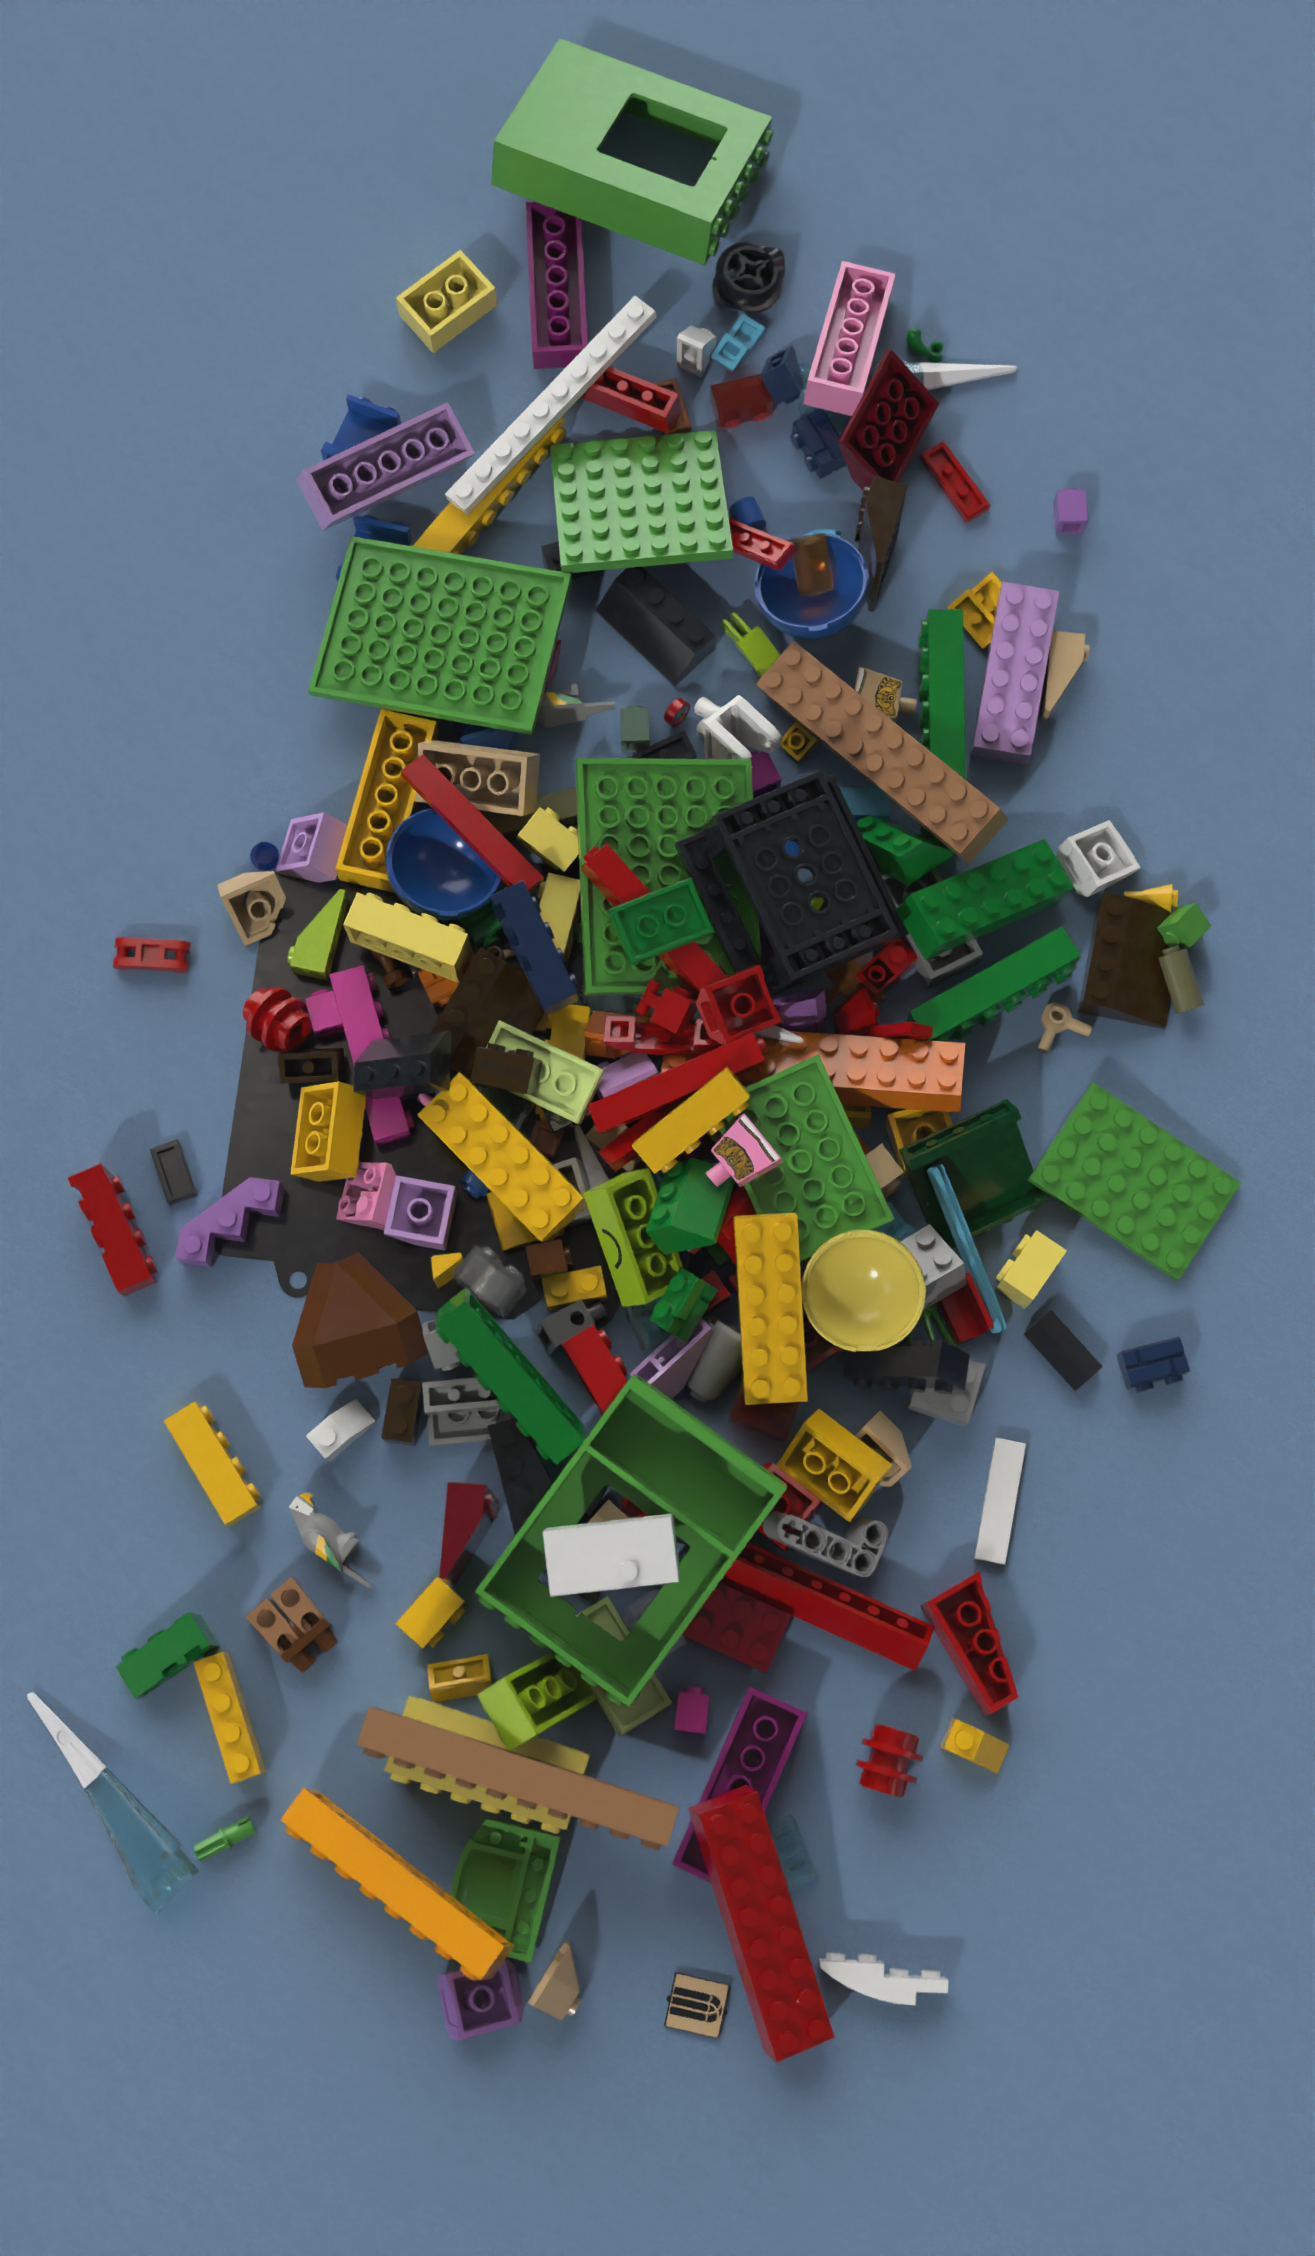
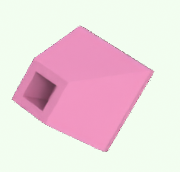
[336,1162,396,1230]

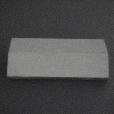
[422,1371,545,1447]

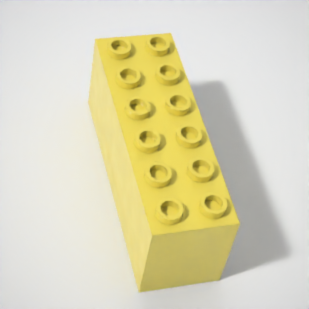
[384,1696,591,1834]

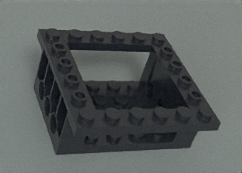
[674,770,909,996]

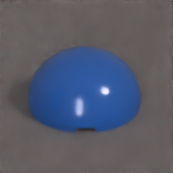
[755,533,869,639]
[386,808,502,921]

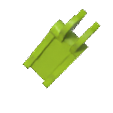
[720,612,780,678]

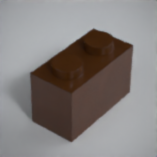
[525,1239,573,1284]

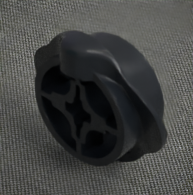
[712,243,785,313]

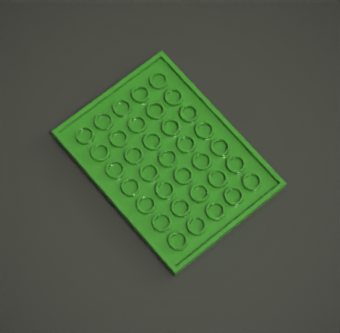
[308,536,573,735]
[575,758,761,995]

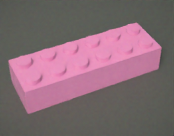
[803,261,896,416]

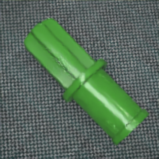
[194,1815,257,1861]

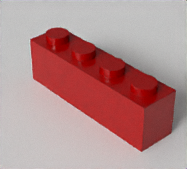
[580,366,682,434]

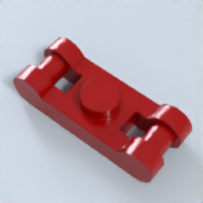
[112,937,191,973]

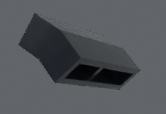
[1024,1310,1103,1391]

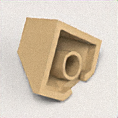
[217,871,286,946]
[854,1410,912,1487]
[528,1940,581,2021]

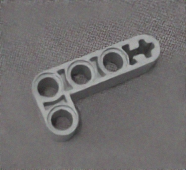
[763,1511,888,1577]

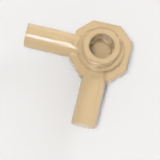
[1037,1002,1093,1053]

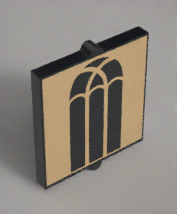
[664,1972,729,2039]

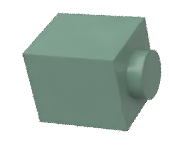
[620,705,650,751]

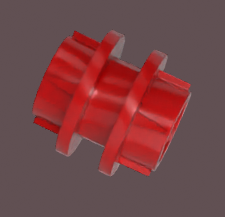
[242,987,312,1052]
[855,1724,923,1798]

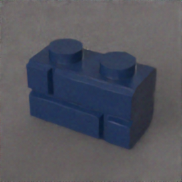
[790,408,846,478]
[1117,1336,1190,1393]

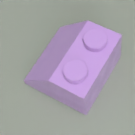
[275,812,347,883]
[596,1051,658,1100]
[384,1175,458,1251]

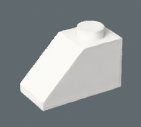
[677,325,716,377]
[306,1399,376,1462]

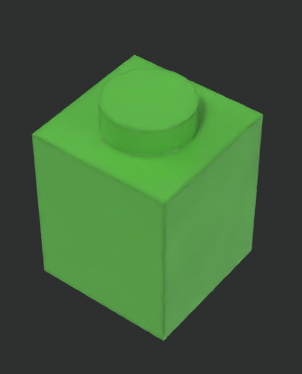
[1157,903,1212,949]

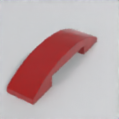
[603,1016,723,1055]

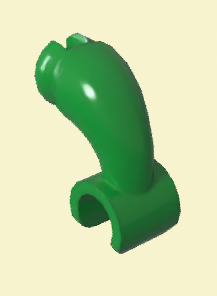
[905,328,943,363]

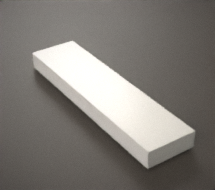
[974,1438,1026,1565]

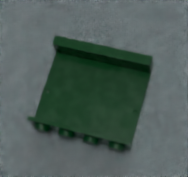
[899,1099,1050,1249]

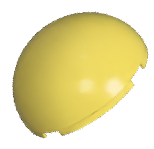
[801,1230,926,1352]

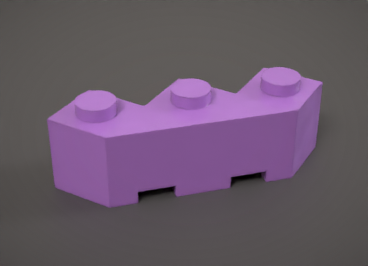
[175,1177,285,1268]

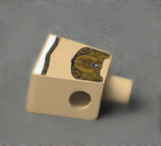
[855,667,917,723]

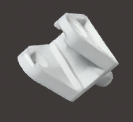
[694,695,782,768]

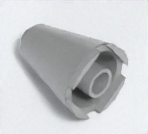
[687,1314,742,1403]

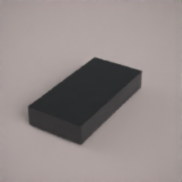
[150,1139,198,1205]

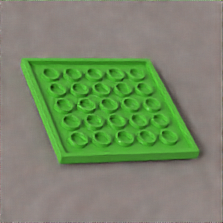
[550,430,733,573]

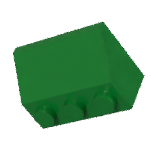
[857,815,953,886]
[646,1158,735,1255]

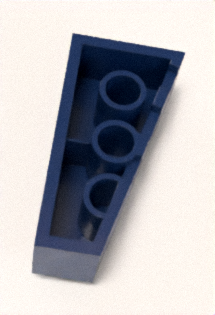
[490,880,581,1016]

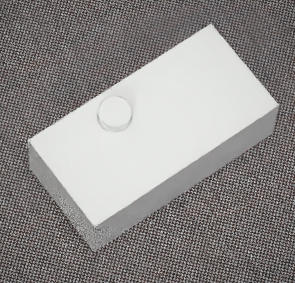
[543,1514,681,1596]

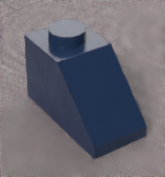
[760,345,804,405]

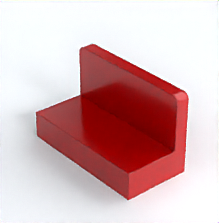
[937,1272,994,1345]

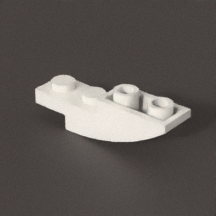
[818,1953,948,2006]

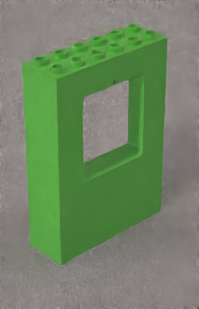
[491,38,773,266]
[475,1374,787,1707]

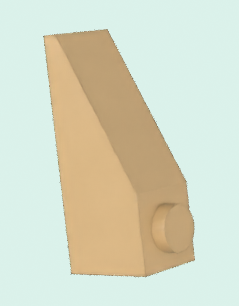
[1041,631,1089,722]

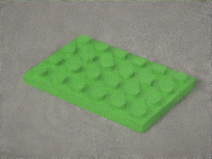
[720,1054,895,1263]
[1027,1082,1241,1282]

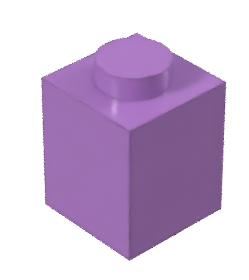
[1053,487,1088,534]

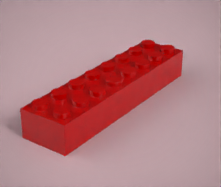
[688,1785,835,2063]

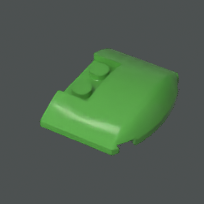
[451,1818,561,1963]

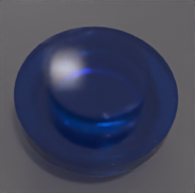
[250,842,280,871]

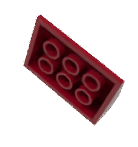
[838,349,940,491]
[439,1482,499,1585]

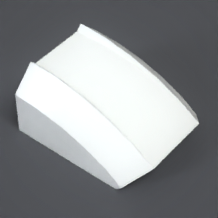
[1057,820,1141,897]

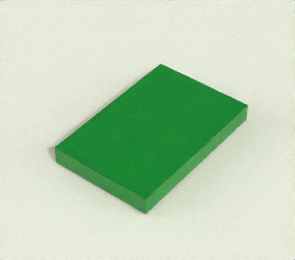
[607,877,715,966]

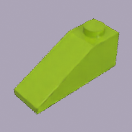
[288,889,349,981]

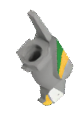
[537,684,615,728]
[289,1492,373,1589]

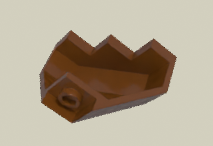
[292,1252,429,1388]

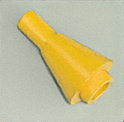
[1124,884,1178,912]

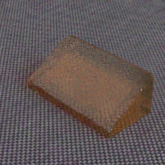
[791,533,834,597]

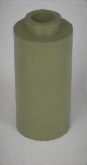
[1158,945,1205,1014]

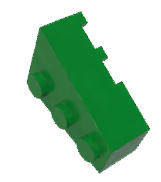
[116,1612,220,1699]

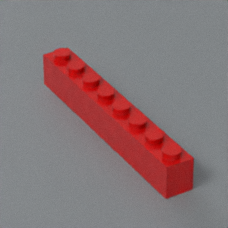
[720,1542,934,1671]

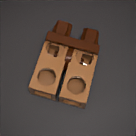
[245,1577,338,1672]

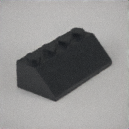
[596,567,716,686]

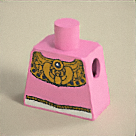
[706,1114,783,1187]

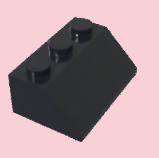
[353,1031,451,1099]

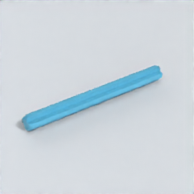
[927,1164,1007,1333]

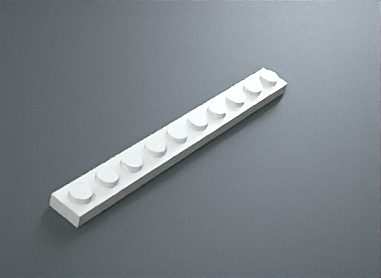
[445,296,657,515]

